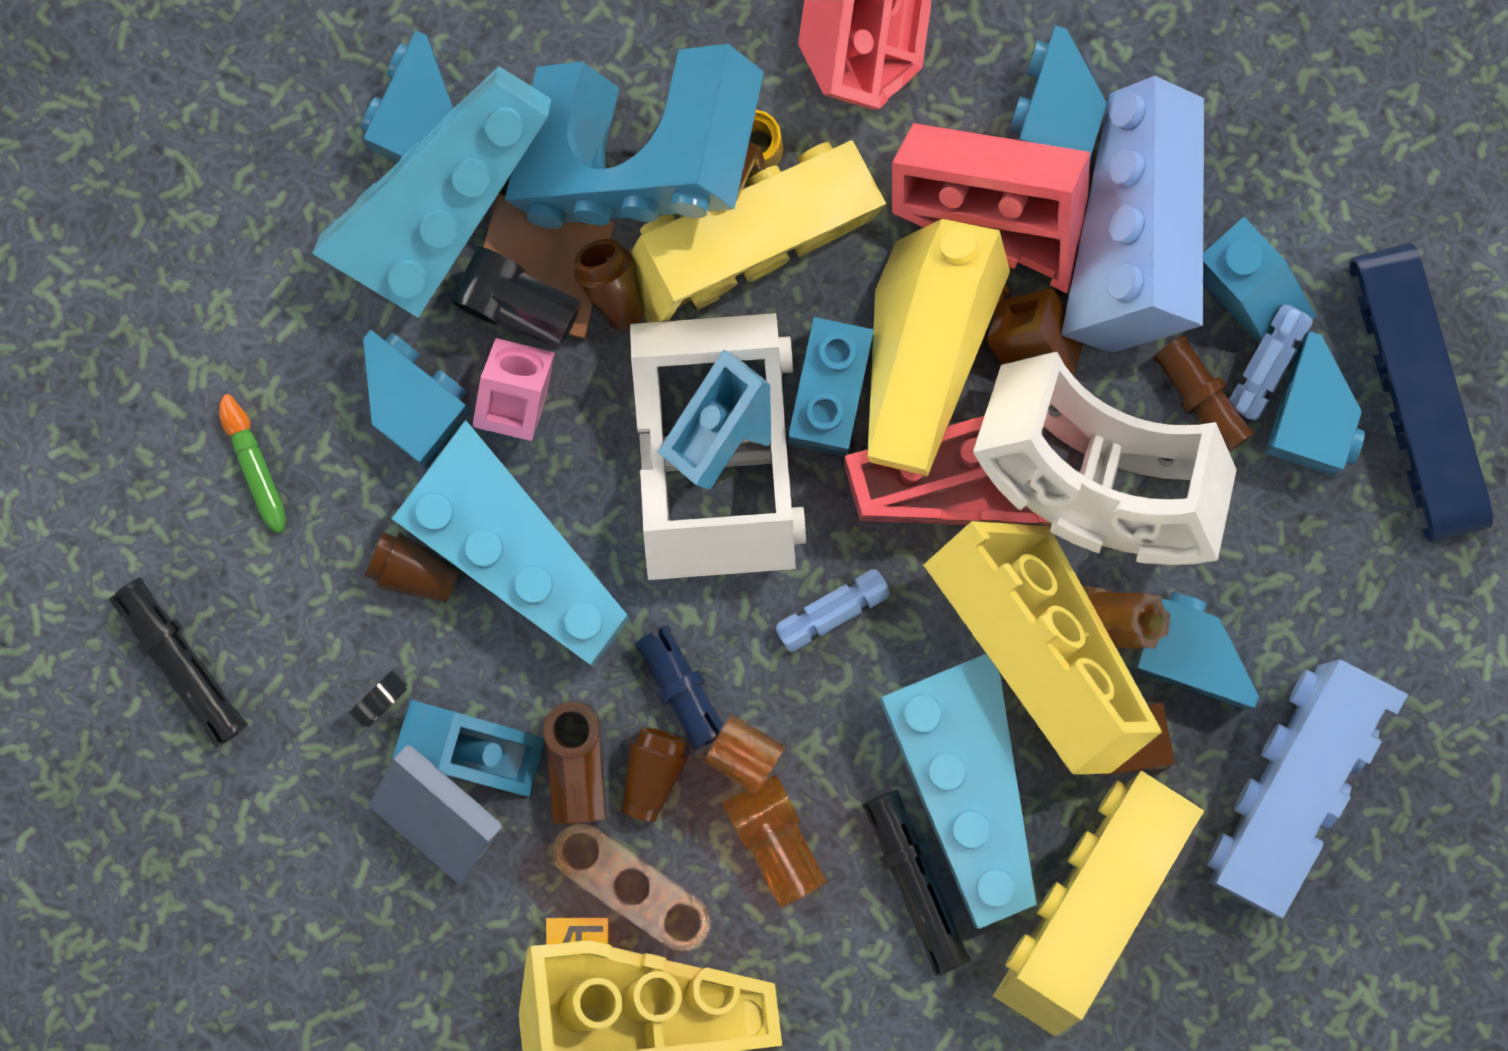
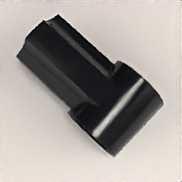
[450,246,582,350]

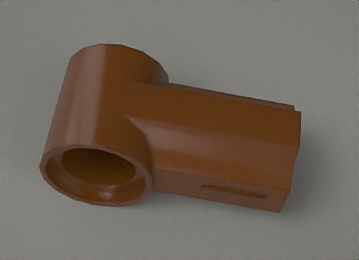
[543,700,607,824]

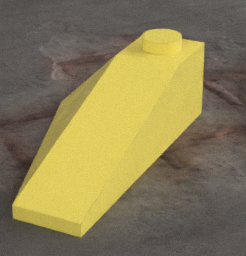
[868,219,1010,476]
[519,940,782,1051]

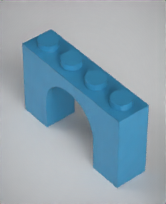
[505,44,764,229]

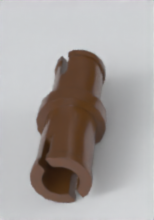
[1153,335,1255,453]

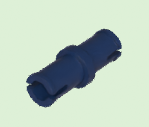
[634,625,729,751]

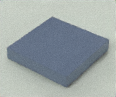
[368,745,502,886]

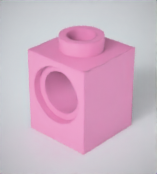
[472,338,555,441]

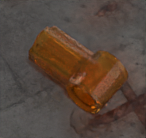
[1082,586,1170,649]
[703,714,786,794]
[722,774,827,907]

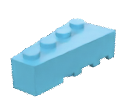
[312,66,551,317]
[392,420,630,668]
[879,654,1036,929]

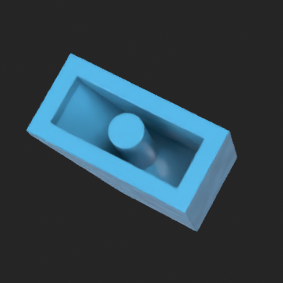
[1203,217,1317,344]
[1264,331,1365,476]
[1131,592,1259,710]
[393,700,545,797]

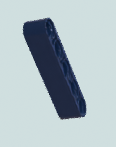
[1349,243,1493,543]

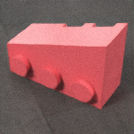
[892,123,1090,293]
[843,415,1052,529]

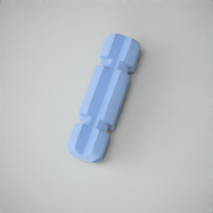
[1229,304,1312,420]
[776,569,890,652]

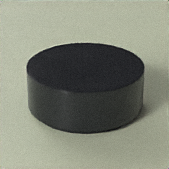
[349,670,408,728]

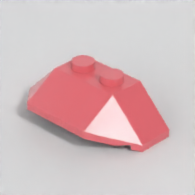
[798,0,932,110]

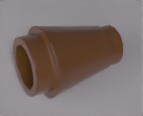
[574,239,644,331]
[364,532,460,603]
[621,726,688,822]

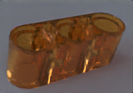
[553,824,711,951]

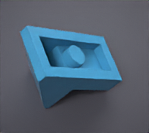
[658,350,771,490]

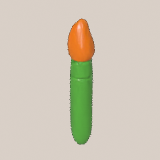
[219,394,286,533]

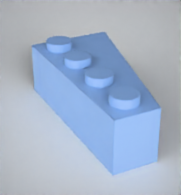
[1061,76,1204,352]
[1206,659,1408,918]

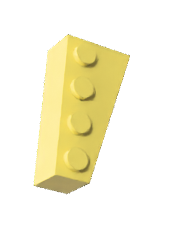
[630,140,886,323]
[924,521,1162,775]
[993,770,1204,1036]

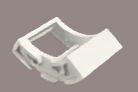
[630,313,806,580]
[973,352,1237,565]

